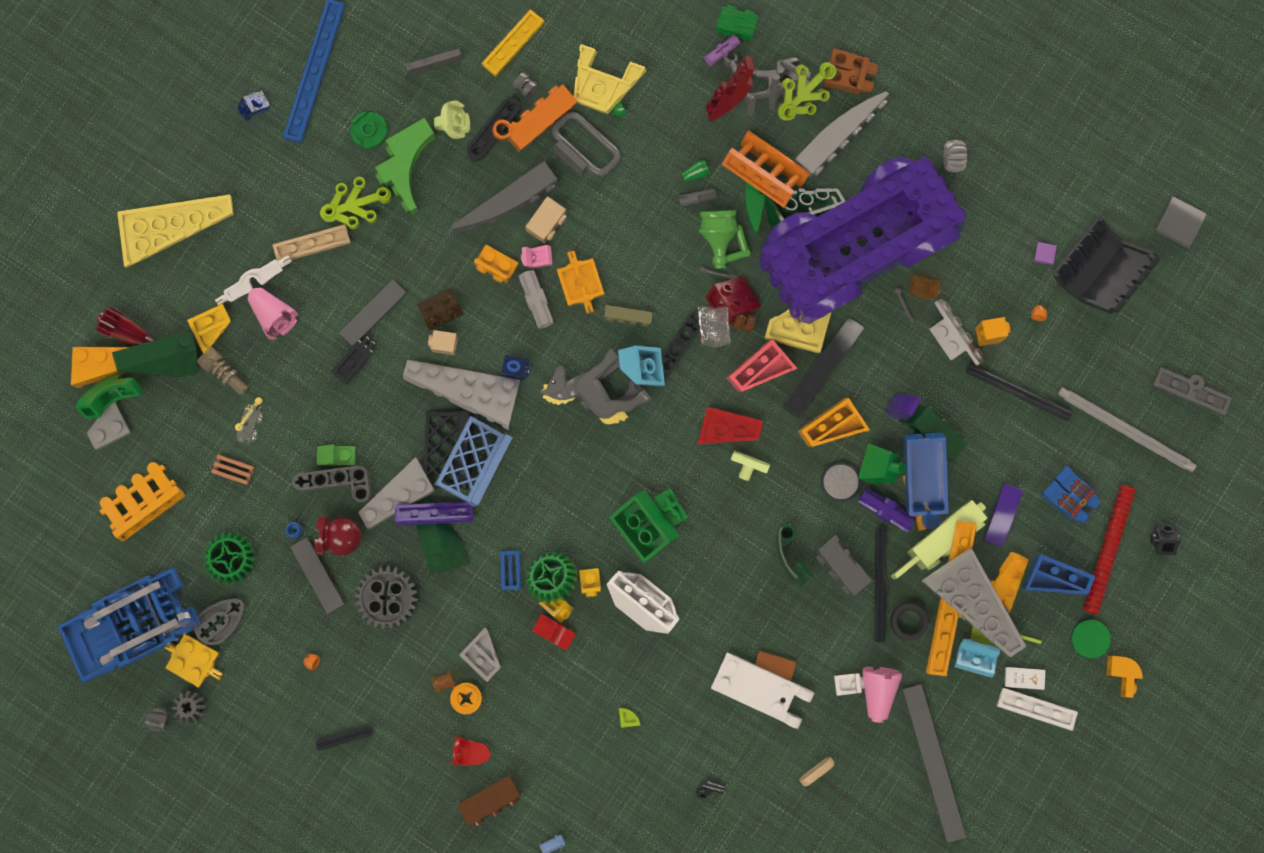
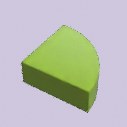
[619,708,640,728]

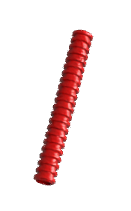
[1083,485,1136,614]

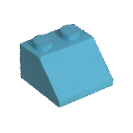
[618,346,665,386]

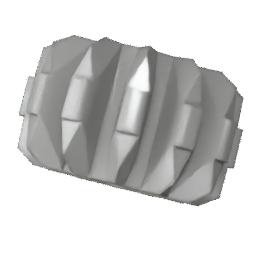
[943,140,967,172]

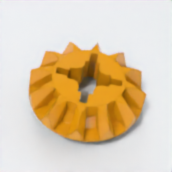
[450,683,482,714]

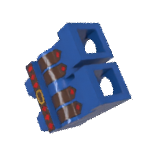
[1040,466,1101,524]

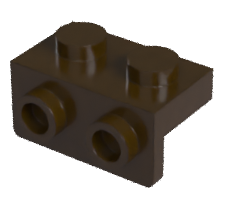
[417,288,463,330]

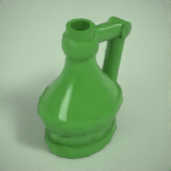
[698,210,750,268]

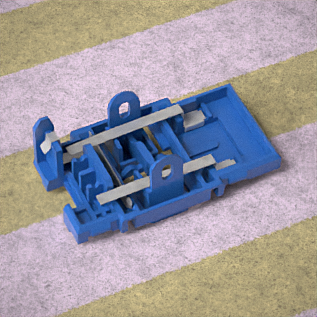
[57,568,201,684]

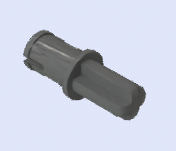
[678,189,717,207]

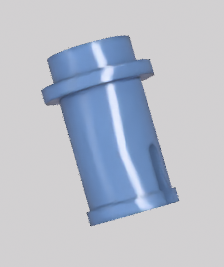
[539,834,566,853]

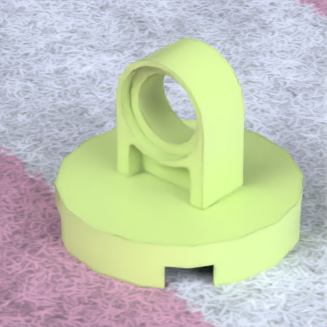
[434,101,470,139]

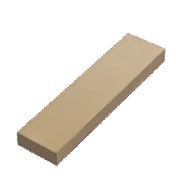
[272,224,351,262]

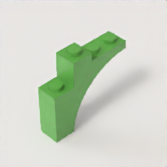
[375,118,436,216]

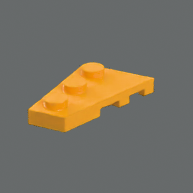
[991,552,1029,614]

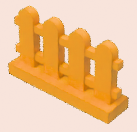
[99,462,186,542]

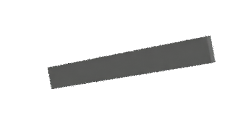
[902,684,966,843]

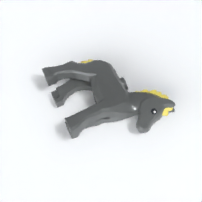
[539,348,652,424]

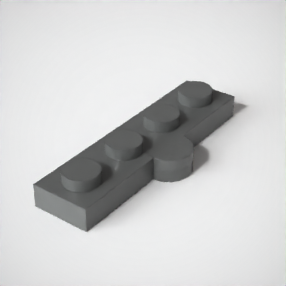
[1152,367,1232,416]

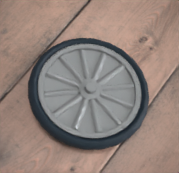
[821,462,861,502]

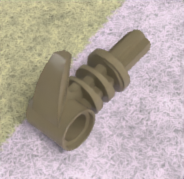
[197,347,248,395]

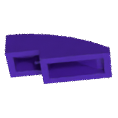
[884,394,921,421]
[983,484,1023,547]

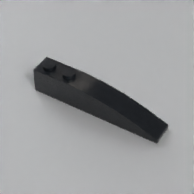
[782,317,864,419]

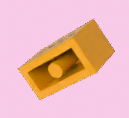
[975,317,1010,346]

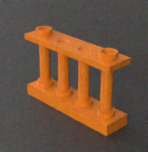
[722,130,810,207]

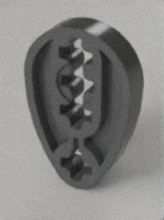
[194,599,246,645]

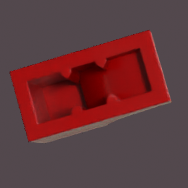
[532,614,576,651]

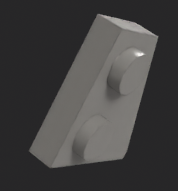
[87,402,131,451]
[459,628,501,682]

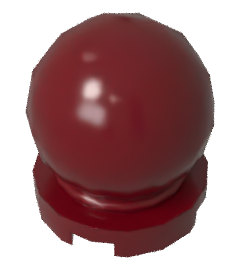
[315,516,362,556]

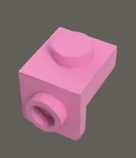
[521,245,552,269]

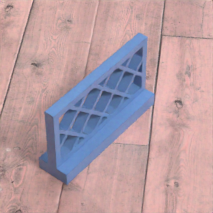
[435,416,512,507]

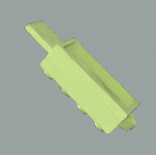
[891,500,987,580]

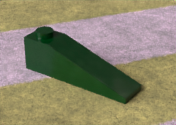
[112,331,198,378]

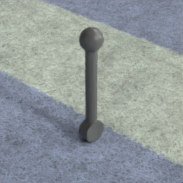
[699,266,738,280]
[894,287,914,324]

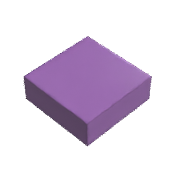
[1034,242,1057,265]

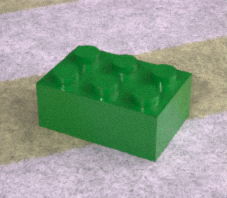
[609,490,680,563]

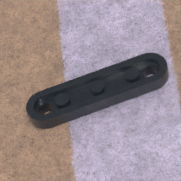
[467,97,520,161]

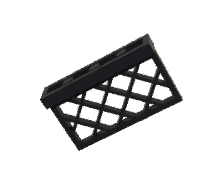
[423,411,474,490]

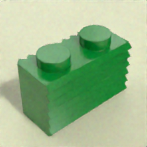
[716,5,758,42]

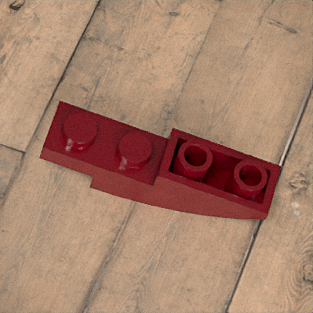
[706,55,755,122]

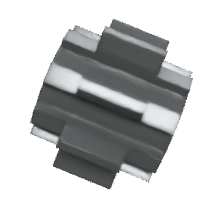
[145,708,170,732]

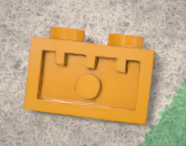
[474,245,519,284]

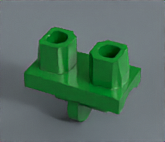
[654,488,688,527]

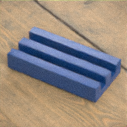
[500,551,521,590]

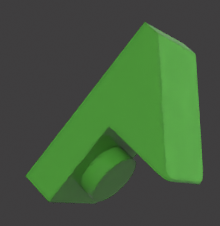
[317,444,356,466]

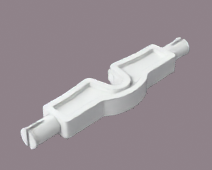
[215,255,292,306]

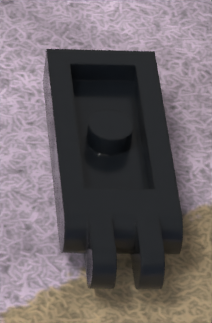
[331,336,376,385]

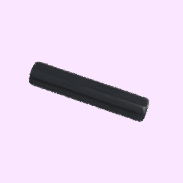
[315,725,373,750]

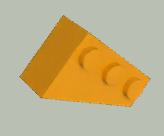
[71,347,129,388]
[797,398,870,447]

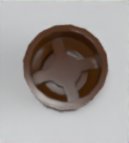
[731,313,755,333]

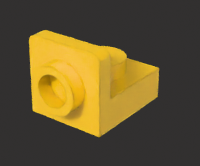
[579,568,601,597]
[539,589,573,623]

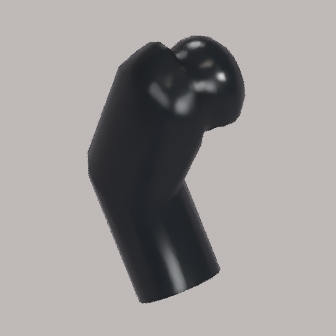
[696,781,725,800]

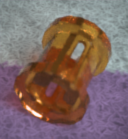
[431,671,456,694]

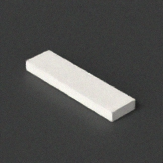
[996,688,1078,731]

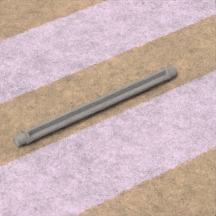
[1058,387,1196,472]

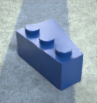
[1022,552,1096,595]

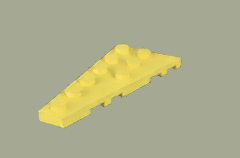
[118,195,234,268]

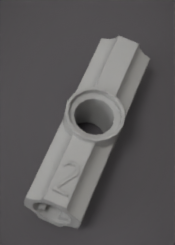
[519,270,554,329]

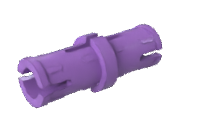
[704,35,740,66]

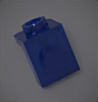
[238,91,271,121]

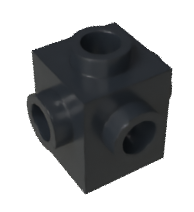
[1150,525,1181,555]

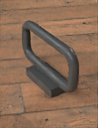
[552,111,621,177]

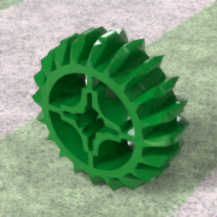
[202,532,255,584]
[526,552,578,604]

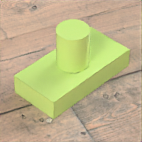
[731,450,770,481]

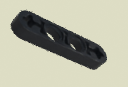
[662,311,705,376]

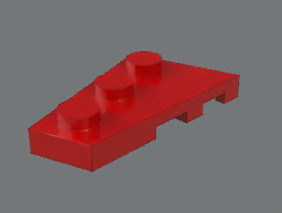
[698,407,763,444]

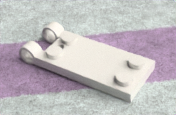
[711,652,814,729]

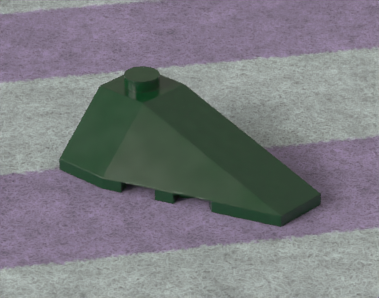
[765,188,845,229]
[414,496,469,575]

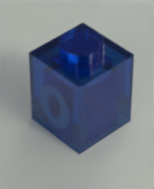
[501,355,531,381]

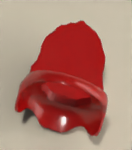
[450,737,491,766]

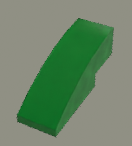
[745,182,765,236]

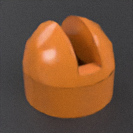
[1031,305,1047,321]
[303,654,320,671]

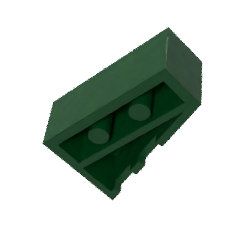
[898,405,967,461]

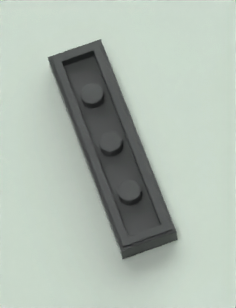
[339,280,407,346]
[290,537,345,614]

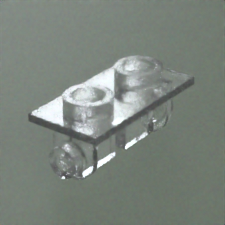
[236,404,264,445]

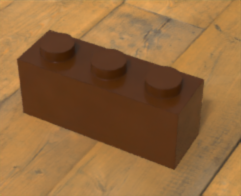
[457,775,521,827]

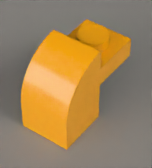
[1106,656,1142,698]

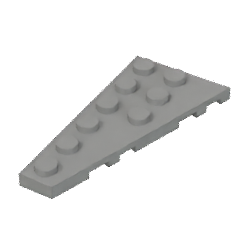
[403,360,520,430]
[922,549,1026,657]

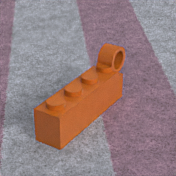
[492,84,578,152]

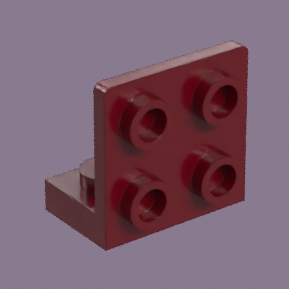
[705,277,761,327]

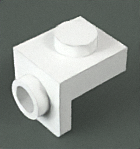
[834,673,864,696]

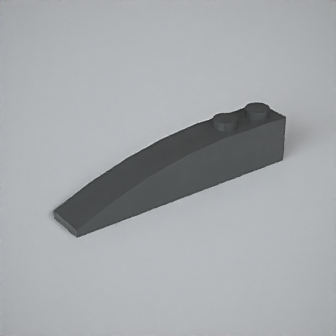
[452,161,558,233]

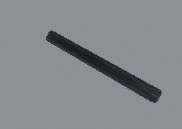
[966,363,1073,421]
[874,527,886,642]

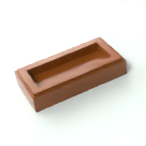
[755,651,796,681]

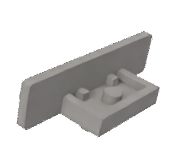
[930,299,985,366]

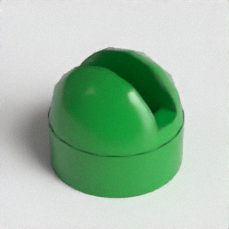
[612,100,627,117]

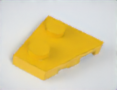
[187,304,231,353]

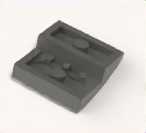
[1155,196,1206,249]

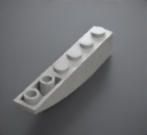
[795,91,889,178]

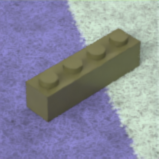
[604,305,653,327]

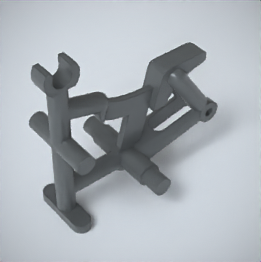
[724,53,811,117]

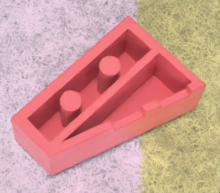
[726,339,798,392]

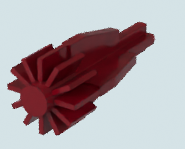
[96,306,154,346]

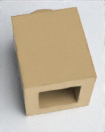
[428,330,458,355]

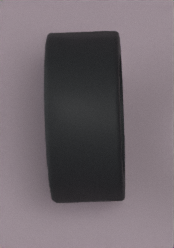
[890,603,929,641]

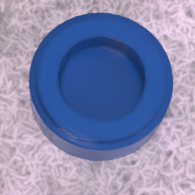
[921,511,942,529]

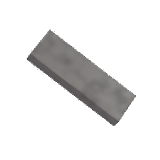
[406,49,463,77]

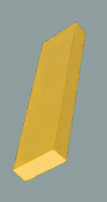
[481,9,545,77]

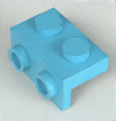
[954,639,1000,678]

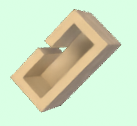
[526,197,567,244]

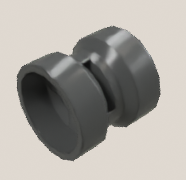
[512,72,539,98]

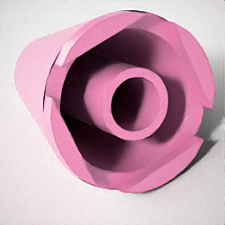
[248,288,298,340]
[862,667,902,723]

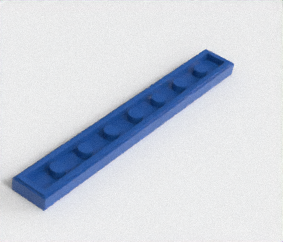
[283,0,346,144]

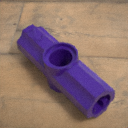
[858,488,916,533]

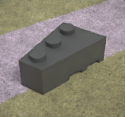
[814,535,872,597]

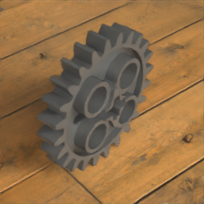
[354,566,418,630]

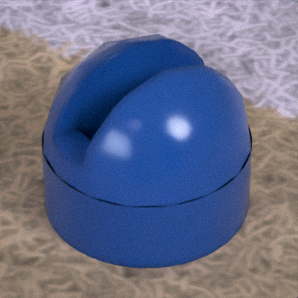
[286,522,303,538]

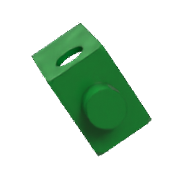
[858,444,906,484]

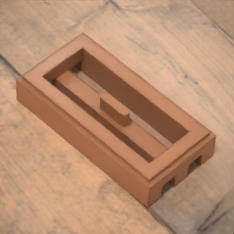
[211,455,255,485]

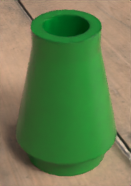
[682,159,711,183]

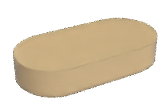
[799,757,835,786]

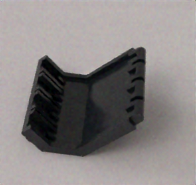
[1052,217,1160,314]

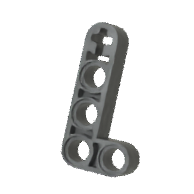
[292,466,372,504]

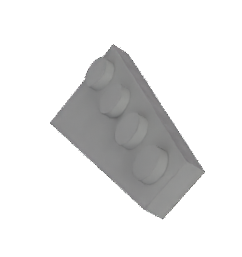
[358,457,435,530]

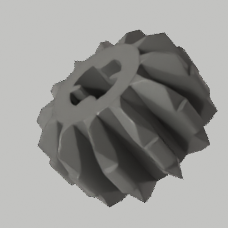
[171,691,206,724]

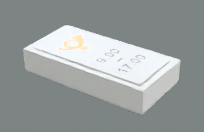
[1004,667,1045,690]

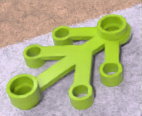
[778,62,836,120]
[320,177,392,229]

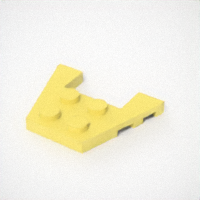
[573,44,647,114]

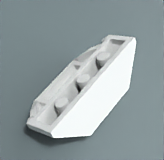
[607,571,679,634]

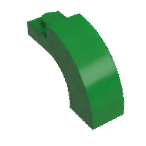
[75,374,143,419]

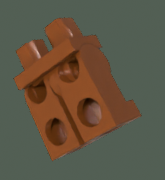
[823,48,878,95]

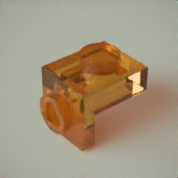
[908,275,941,300]

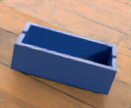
[903,433,949,516]

